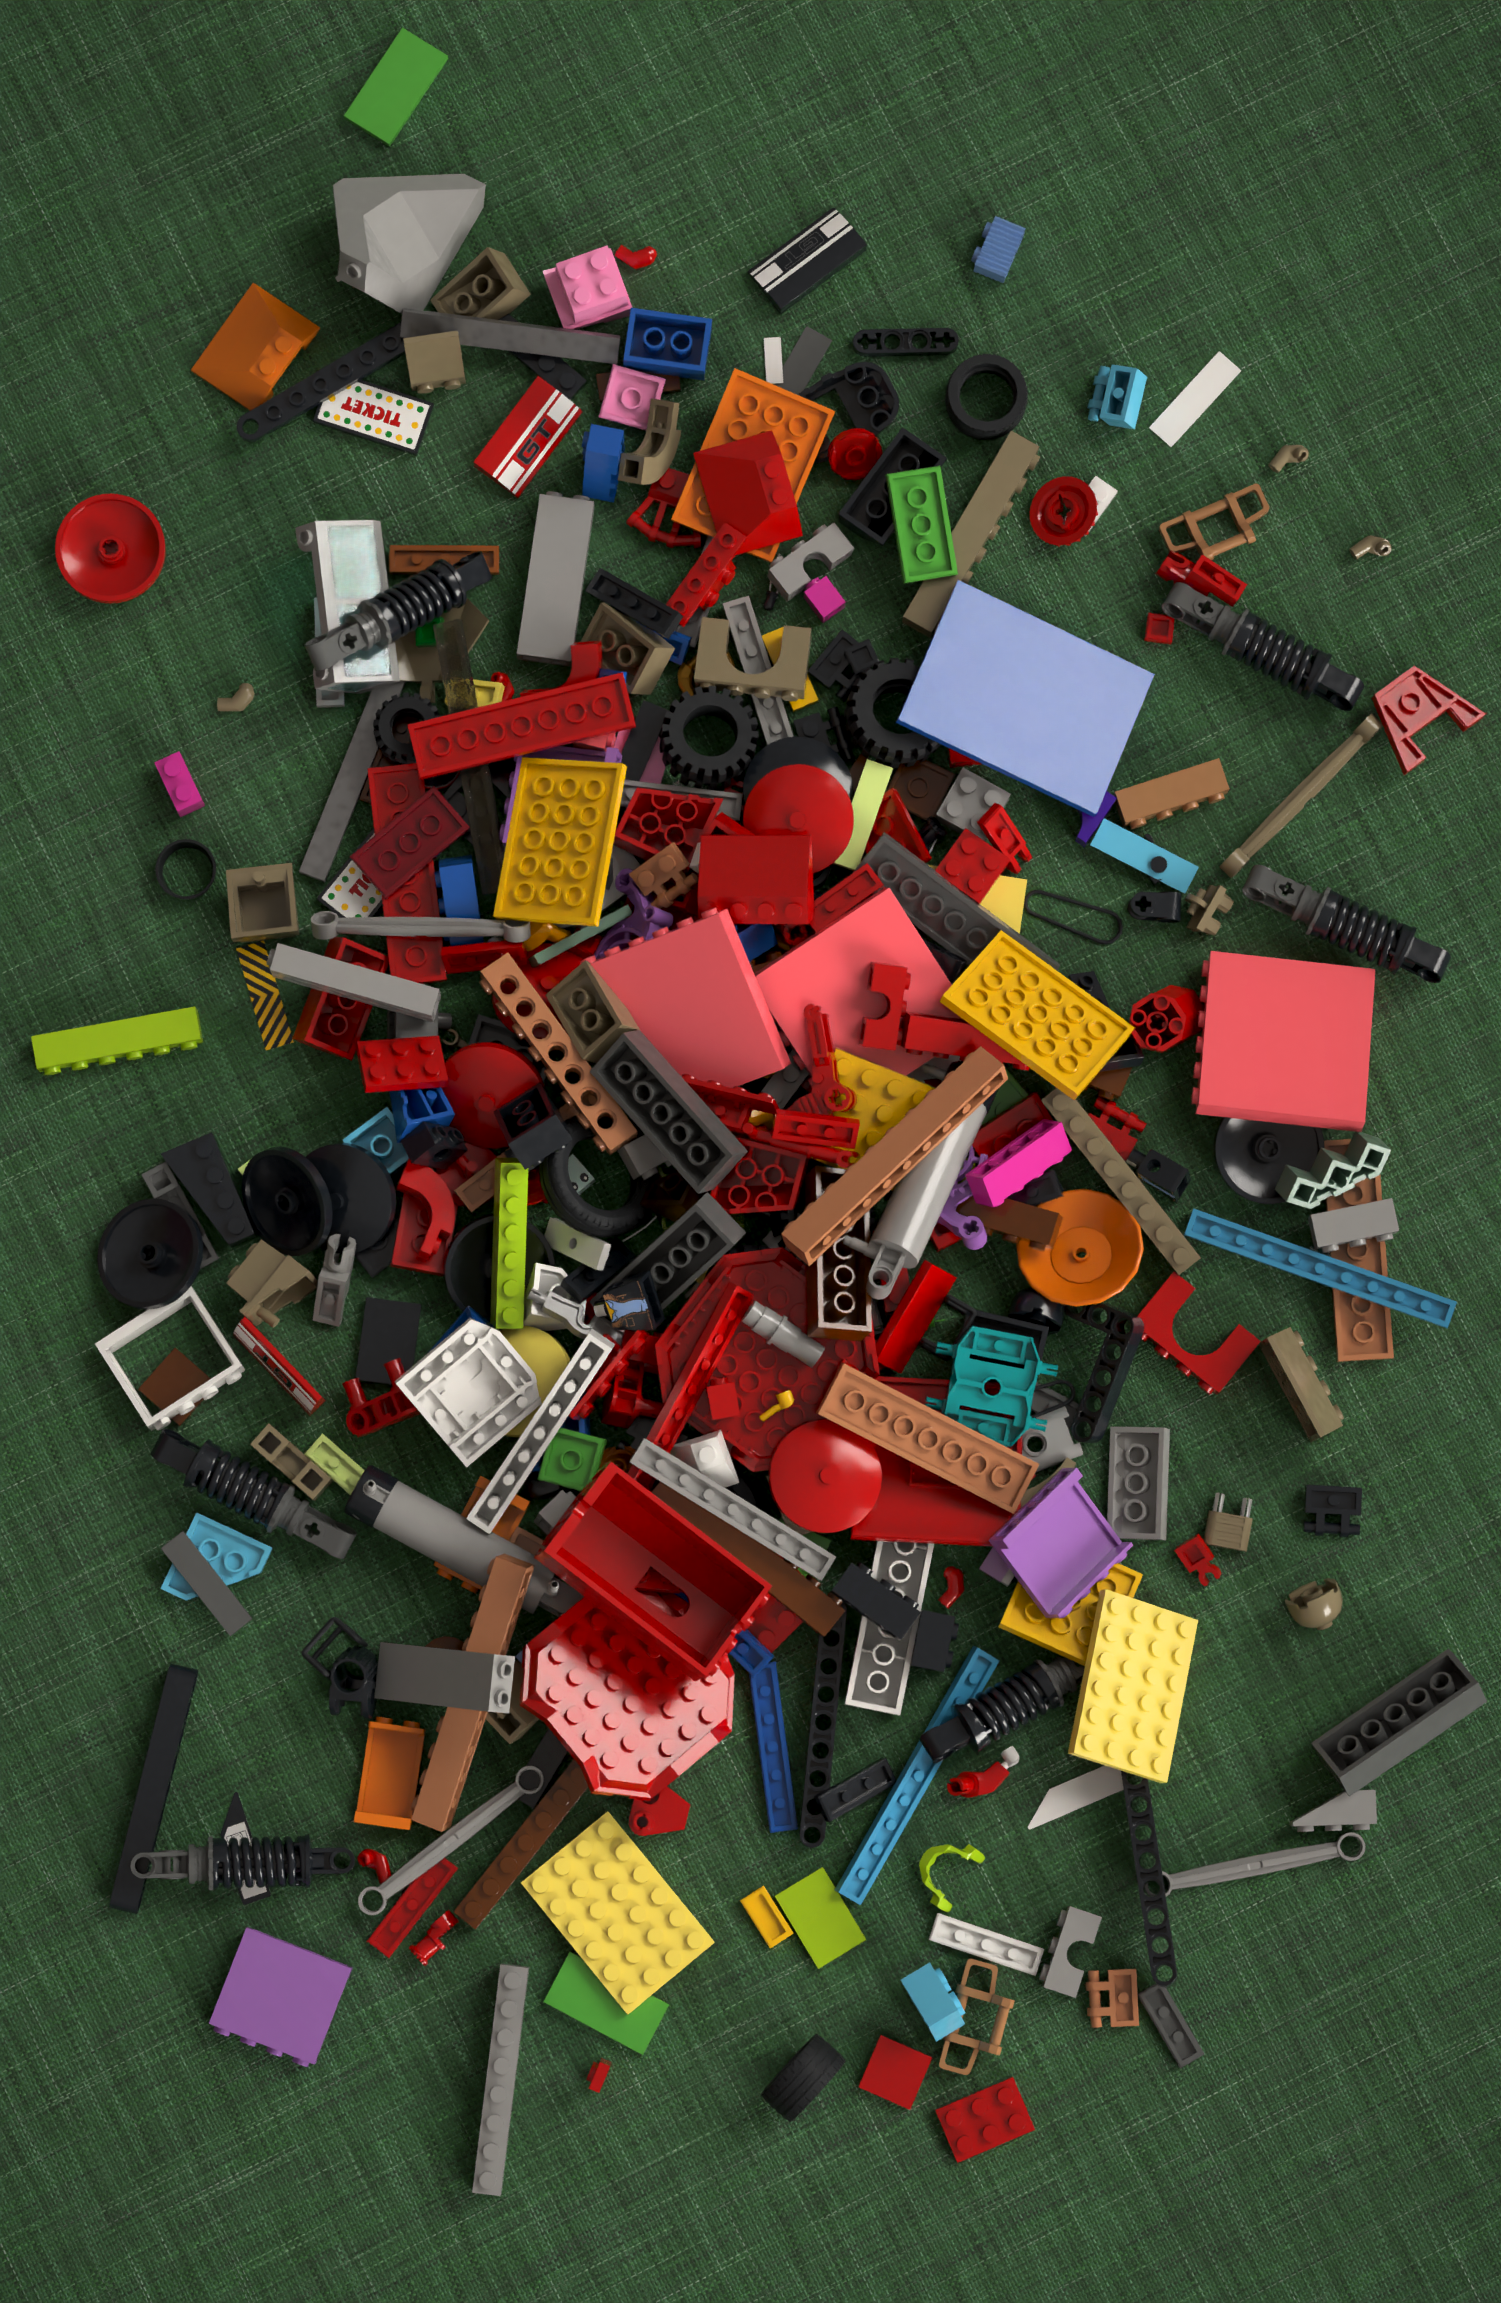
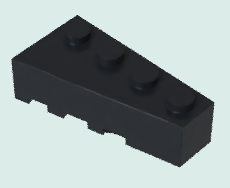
[161,1132,257,1248]

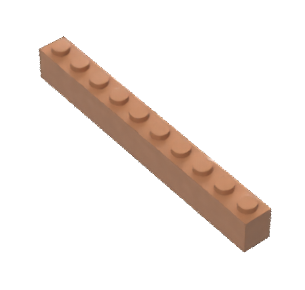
[781,1046,1008,1266]
[411,1553,535,1832]

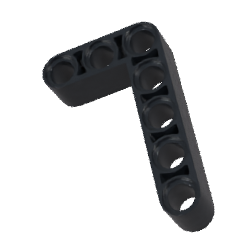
[1063,1301,1144,1443]

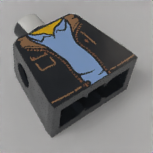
[1126,1148,1191,1203]
[594,1270,665,1330]

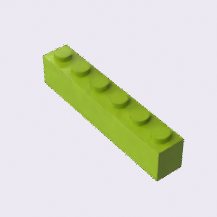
[31,1006,203,1075]
[490,1158,528,1329]

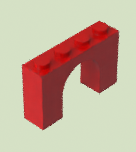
[1130,1271,1261,1395]

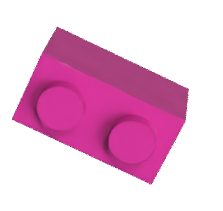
[154,751,205,818]

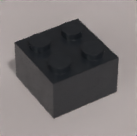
[910,1610,959,1673]

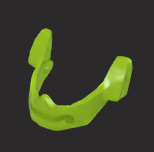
[919,1844,985,1912]

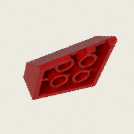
[613,787,723,877]
[710,1136,809,1214]

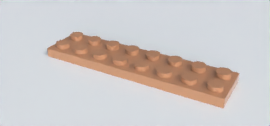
[1324,1139,1394,1362]
[816,1363,1039,1514]

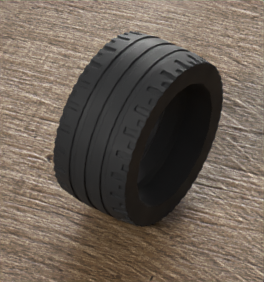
[945,354,1028,440]
[761,2034,846,2122]

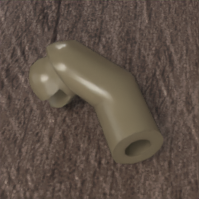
[1268,445,1309,473]
[1349,535,1392,560]
[217,683,255,711]

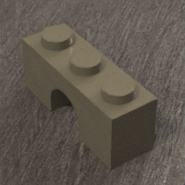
[250,1423,334,1501]

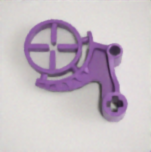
[594,868,673,959]
[937,1146,989,1250]

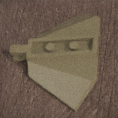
[395,598,489,703]

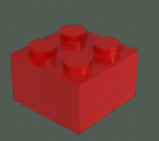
[935,828,1011,904]

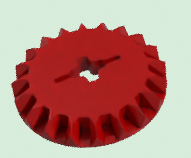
[1030,476,1098,547]

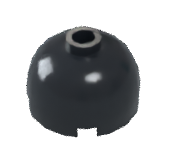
[1008,1287,1064,1334]

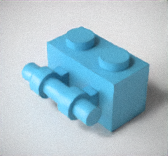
[1087,365,1147,429]

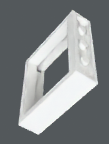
[95,1286,245,1431]

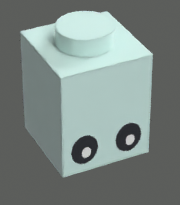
[568,1154,595,1195]

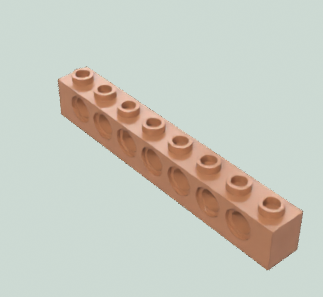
[479,953,638,1155]

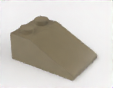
[431,247,531,320]
[403,331,466,394]
[581,603,675,695]
[546,960,640,1064]

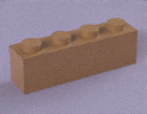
[1113,758,1230,829]

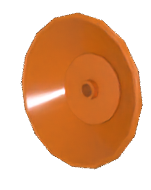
[1016,1188,1144,1307]

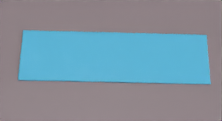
[1090,818,1199,894]

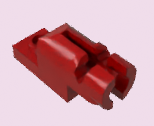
[1155,550,1247,607]

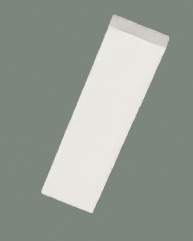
[928,1913,1044,1976]

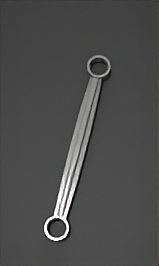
[311,911,531,943]
[358,1766,544,1915]
[1144,1832,1365,1897]

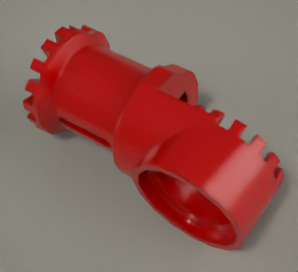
[774,924,808,946]
[408,1910,459,1966]

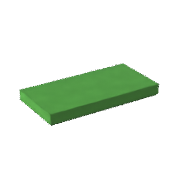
[344,27,448,147]
[885,466,958,584]
[543,1952,669,2055]

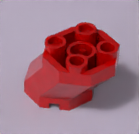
[1128,985,1204,1053]

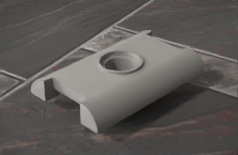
[1022,1406,1083,1473]

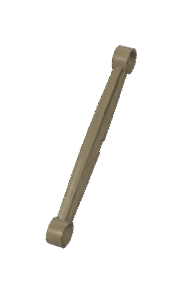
[1219,714,1383,878]

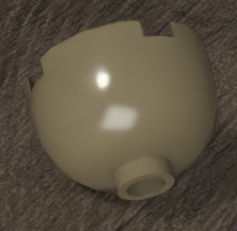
[1285,1578,1343,1630]

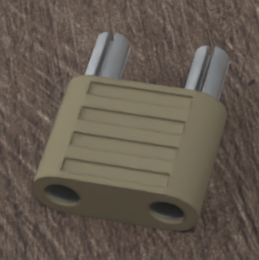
[1204,1493,1253,1552]

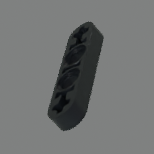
[853,328,959,357]

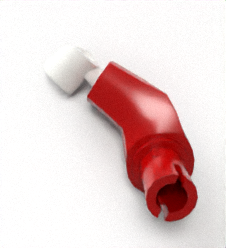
[947,1746,1020,1798]

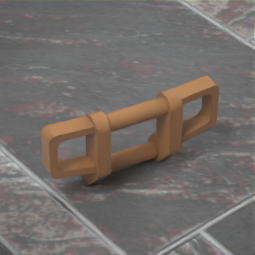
[1159,484,1269,560]
[939,1958,1015,2075]

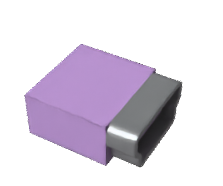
[979,1547,1015,1587]

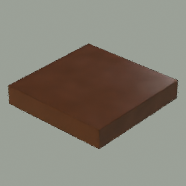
[886,760,955,822]
[138,1348,211,1426]

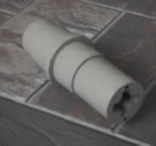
[741,1301,825,1368]

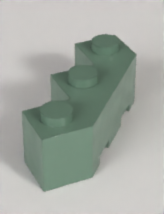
[1275,1132,1391,1209]

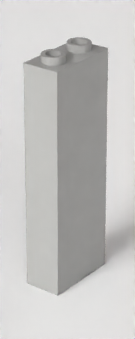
[517,491,595,667]
[267,943,441,1023]
[374,1642,515,1713]

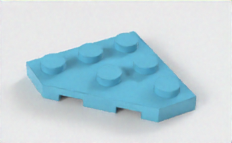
[160,1512,273,1601]

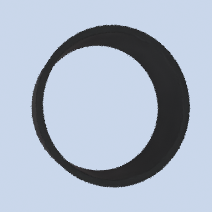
[155,839,216,899]

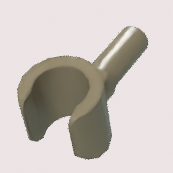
[443,1029,469,1048]

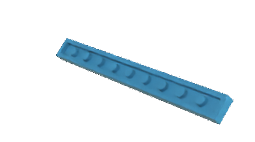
[1184,1209,1457,1329]
[835,1646,999,1905]

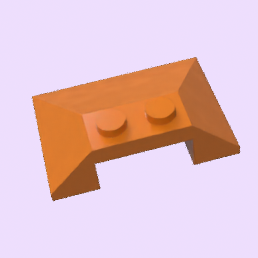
[191,283,320,411]

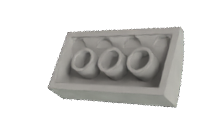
[1107,1427,1170,1540]

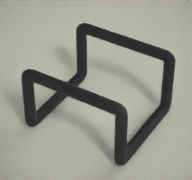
[918,1294,977,1361]
[301,1617,368,1680]

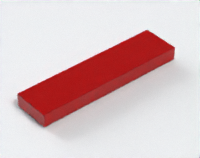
[367,1858,458,1958]

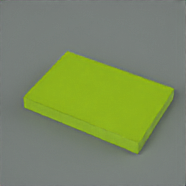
[775,1867,866,1969]

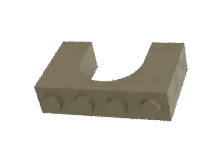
[694,617,812,701]

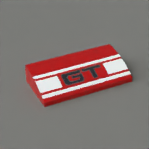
[474,376,583,498]
[233,1317,326,1416]

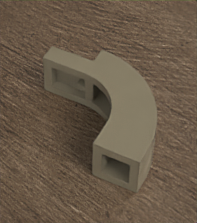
[618,399,681,485]

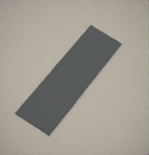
[773,326,833,395]

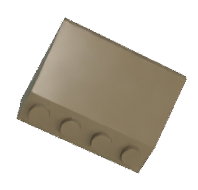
[1258,1327,1344,1442]

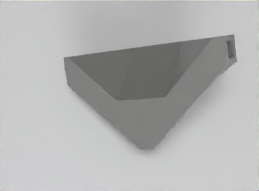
[333,174,486,314]

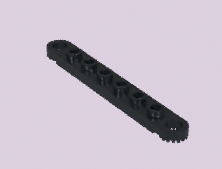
[237,322,406,442]

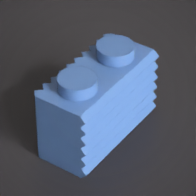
[971,216,1026,283]

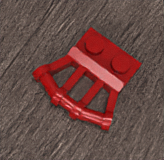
[626,468,701,548]

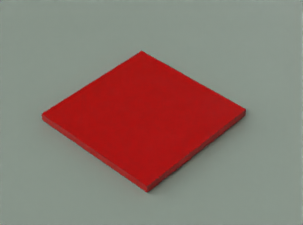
[851,1376,1022,1547]

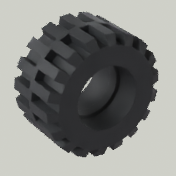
[373,692,441,765]

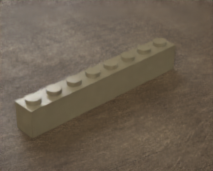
[902,431,1041,638]
[1041,1088,1201,1275]

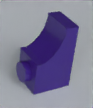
[1075,791,1117,847]

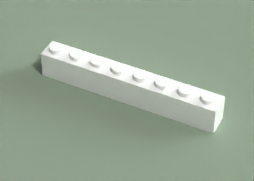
[466,1329,615,1534]

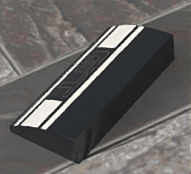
[748,207,867,315]

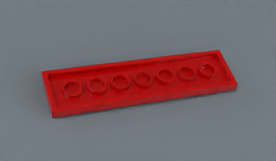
[408,672,636,780]
[367,763,447,984]

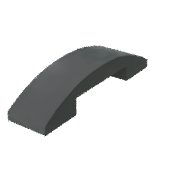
[141,1161,219,1269]

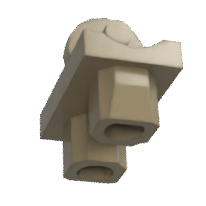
[1185,885,1234,935]

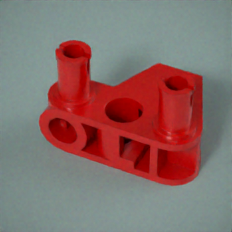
[342,1358,421,1438]
[601,1359,664,1429]
[629,1786,690,1836]

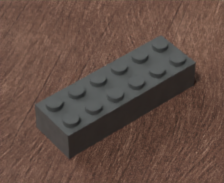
[590,1030,748,1194]
[589,1192,746,1332]
[1311,1648,1487,1796]

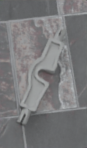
[526,1287,624,1345]

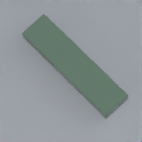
[528,905,632,968]

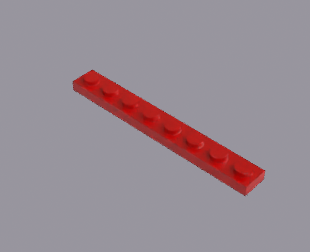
[628,1282,754,1491]

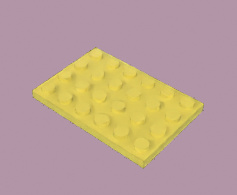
[1068,1589,1198,1783]
[521,1811,715,2015]

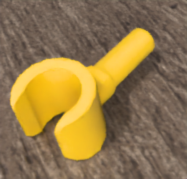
[759,1390,794,1422]

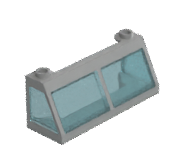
[295,520,400,694]

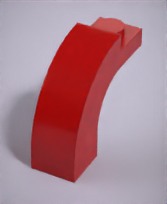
[520,640,602,697]
[395,1159,455,1260]

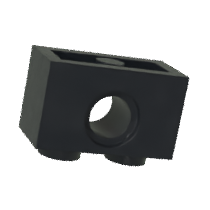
[401,1121,468,1170]

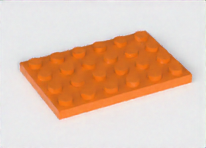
[671,368,835,563]

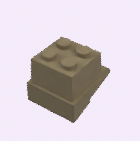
[226,863,300,943]
[227,1240,318,1328]

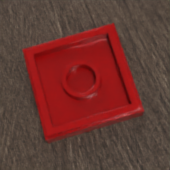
[858,2034,932,2110]

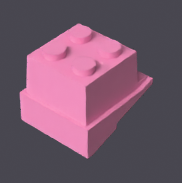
[543,246,632,330]

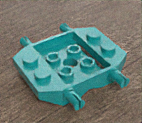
[925,1325,1058,1448]

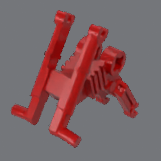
[742,1004,860,1168]

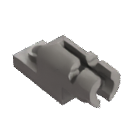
[313,1234,356,1327]

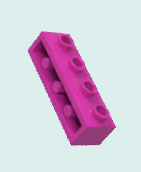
[965,1119,1072,1207]

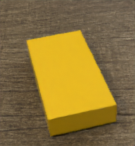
[740,1885,794,1948]

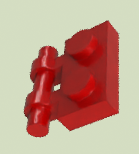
[1088,1097,1147,1162]

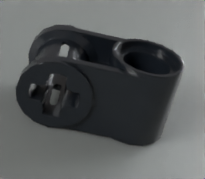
[1127,892,1182,923]

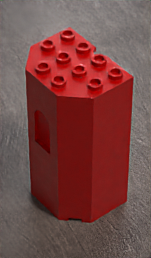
[534,1461,772,1681]

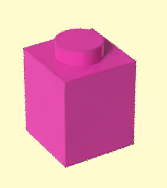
[803,576,846,623]

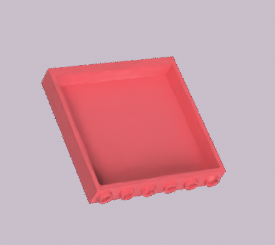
[754,887,962,1088]
[579,907,791,1088]
[1191,951,1375,1132]

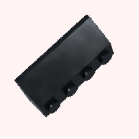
[838,427,947,546]

